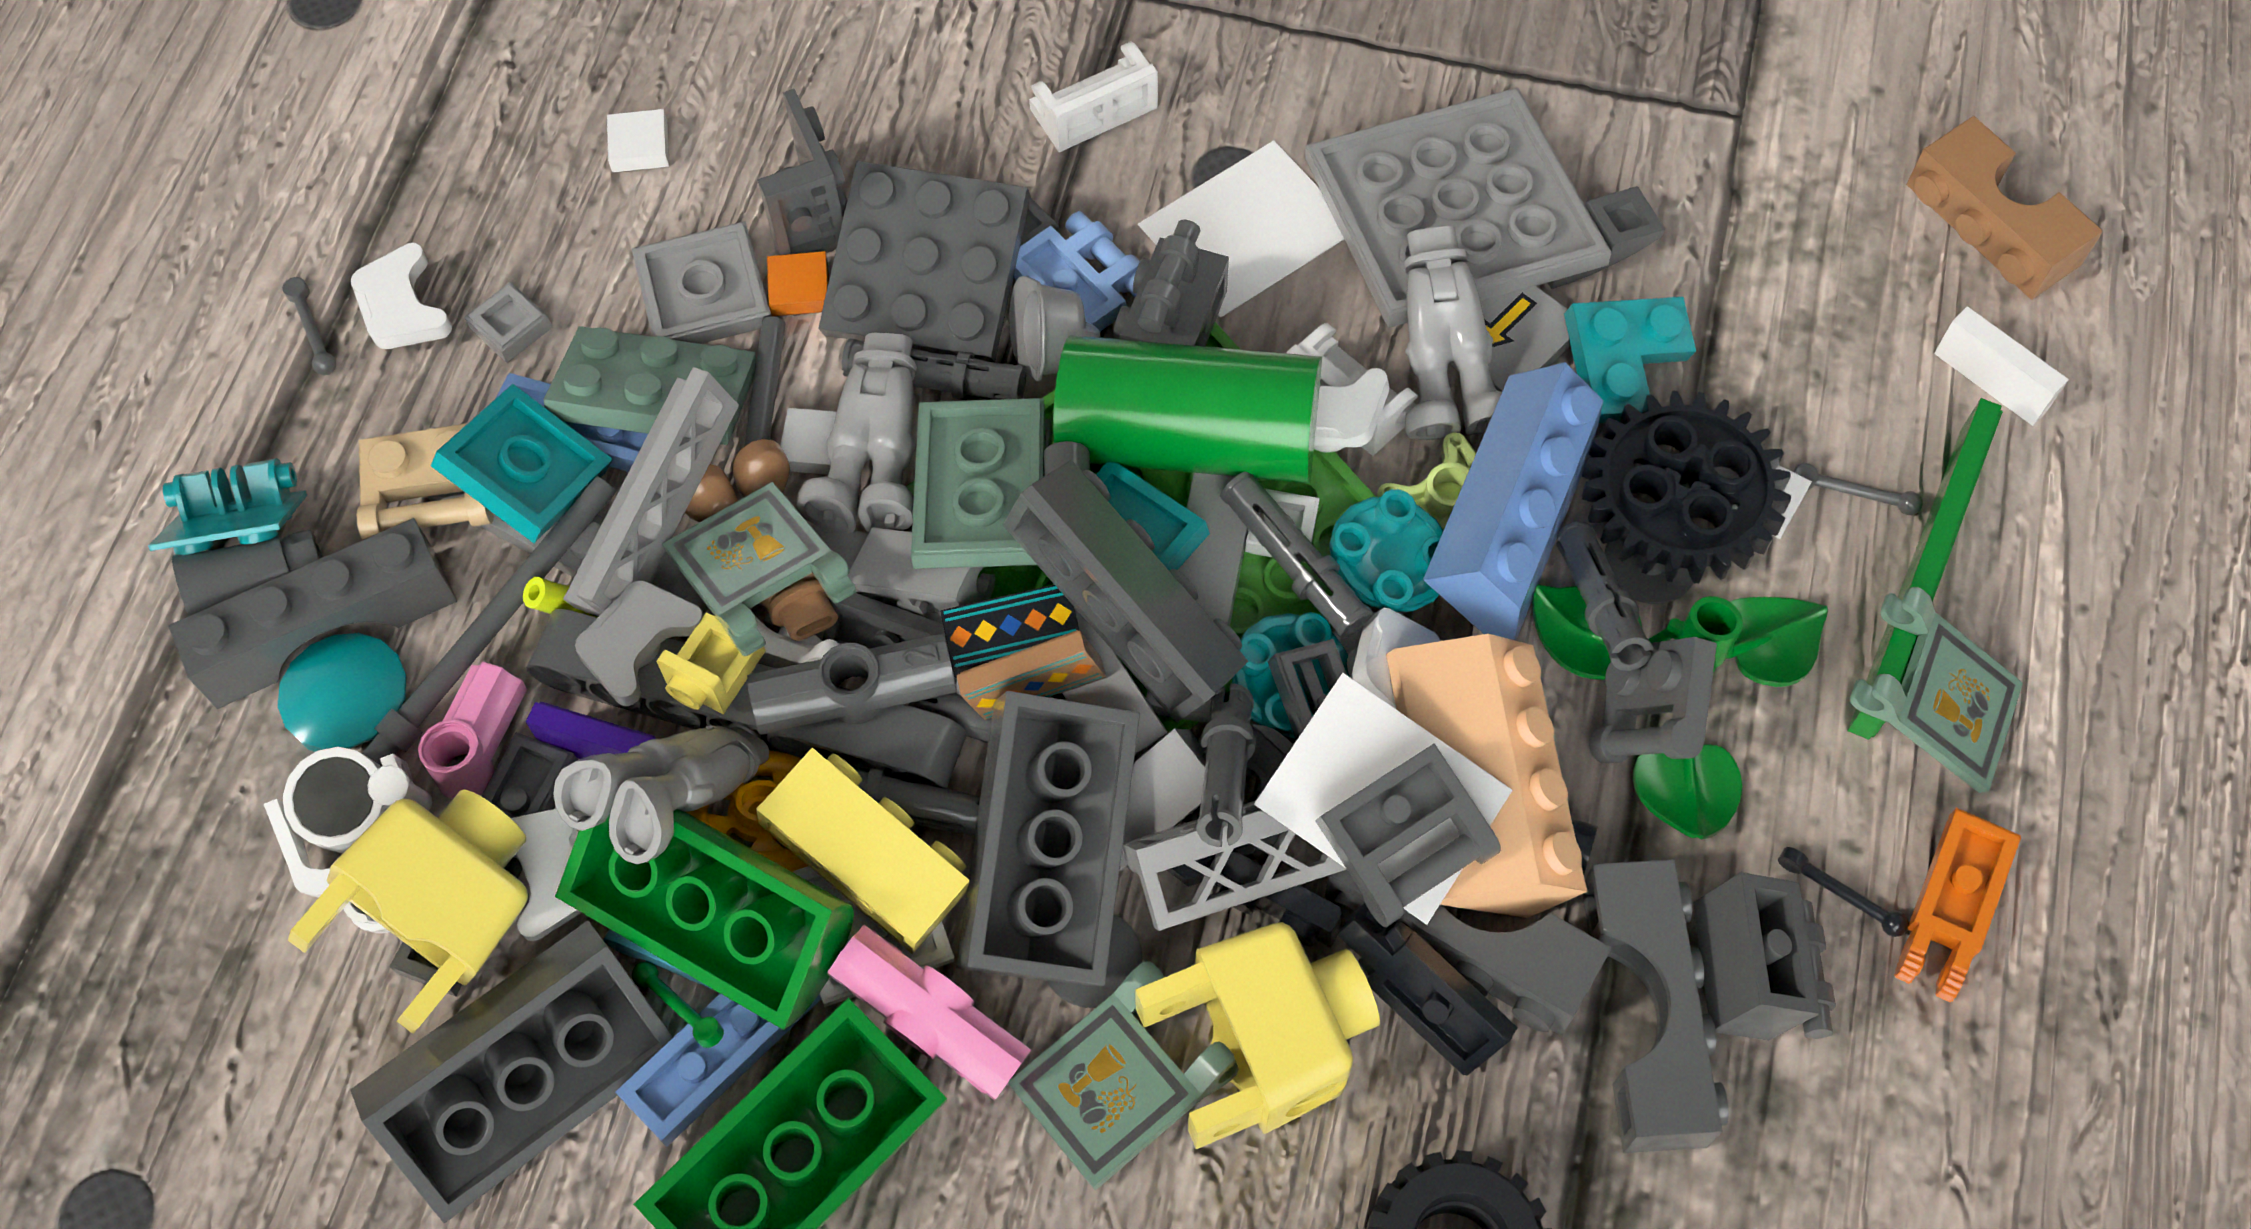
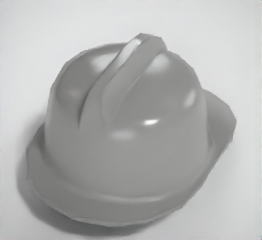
[1009,276,1100,381]

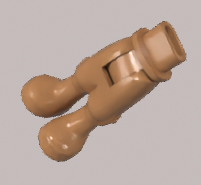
[685,439,838,641]

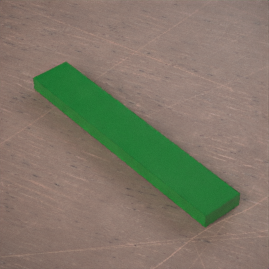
[1847,398,2003,740]

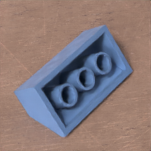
[1423,362,1604,641]

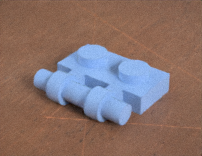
[1013,211,1140,332]

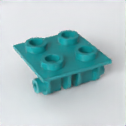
[148,458,308,555]

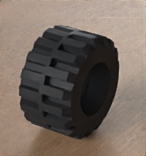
[1366,1150,1552,1229]

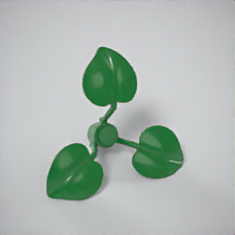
[1532,585,1828,840]

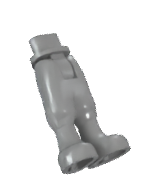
[1403,225,1502,440]
[796,333,917,533]
[553,725,769,864]

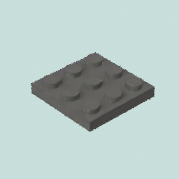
[818,161,1031,363]

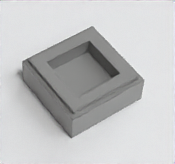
[464,282,553,363]

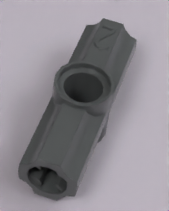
[747,633,957,735]

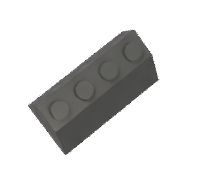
[1003,460,1249,723]
[956,691,1140,986]
[350,920,673,1223]

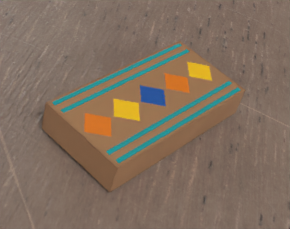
[957,630,1106,720]

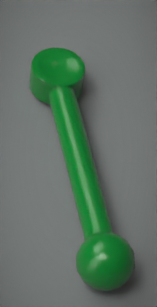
[631,961,724,1048]

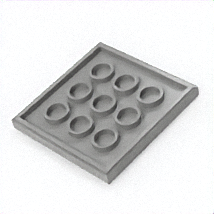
[1305,87,1611,328]

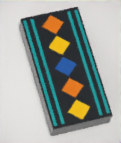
[940,585,1080,678]

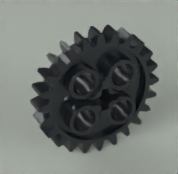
[1582,391,1792,584]

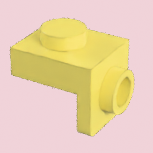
[656,612,766,715]

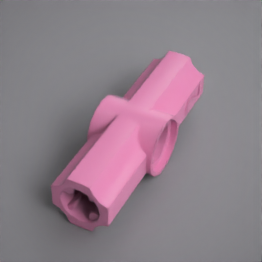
[827,925,1031,1100]

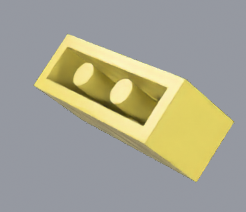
[756,748,970,955]

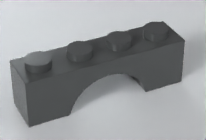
[168,518,457,709]
[1583,859,1729,1153]
[1324,870,1612,1036]

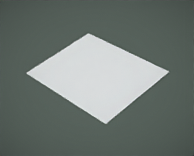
[1138,140,1344,317]
[1254,673,1512,925]

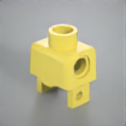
[288,789,528,1034]
[1135,922,1380,1149]

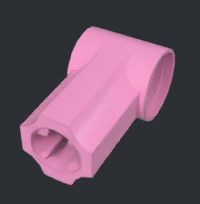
[418,662,527,800]

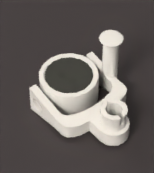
[264,747,433,934]

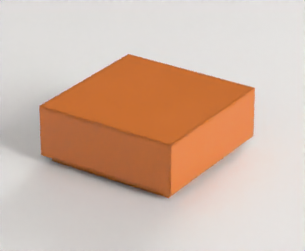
[767,251,829,317]

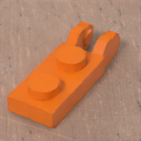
[1894,807,2021,1003]

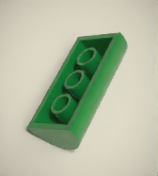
[1053,335,1322,484]
[555,809,854,1030]
[633,998,947,1229]

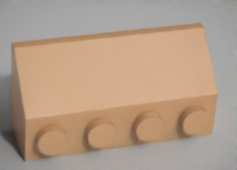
[1386,634,1587,918]

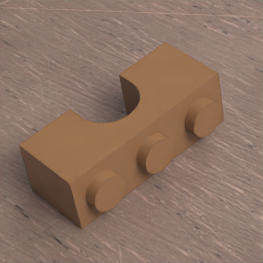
[1906,116,2103,300]

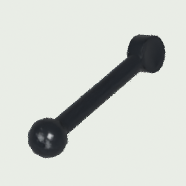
[1778,847,1909,937]

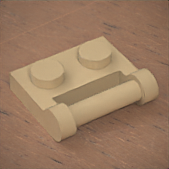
[357,423,494,540]

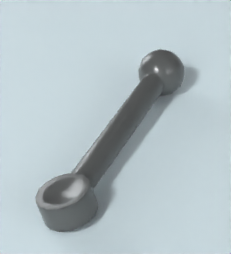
[282,277,336,376]
[1793,463,1923,515]

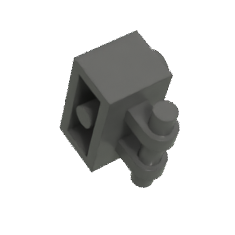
[1113,219,1229,347]
[1693,872,1836,1041]

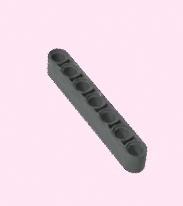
[526,609,967,788]

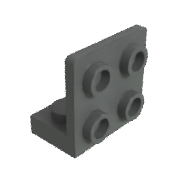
[757,89,847,255]

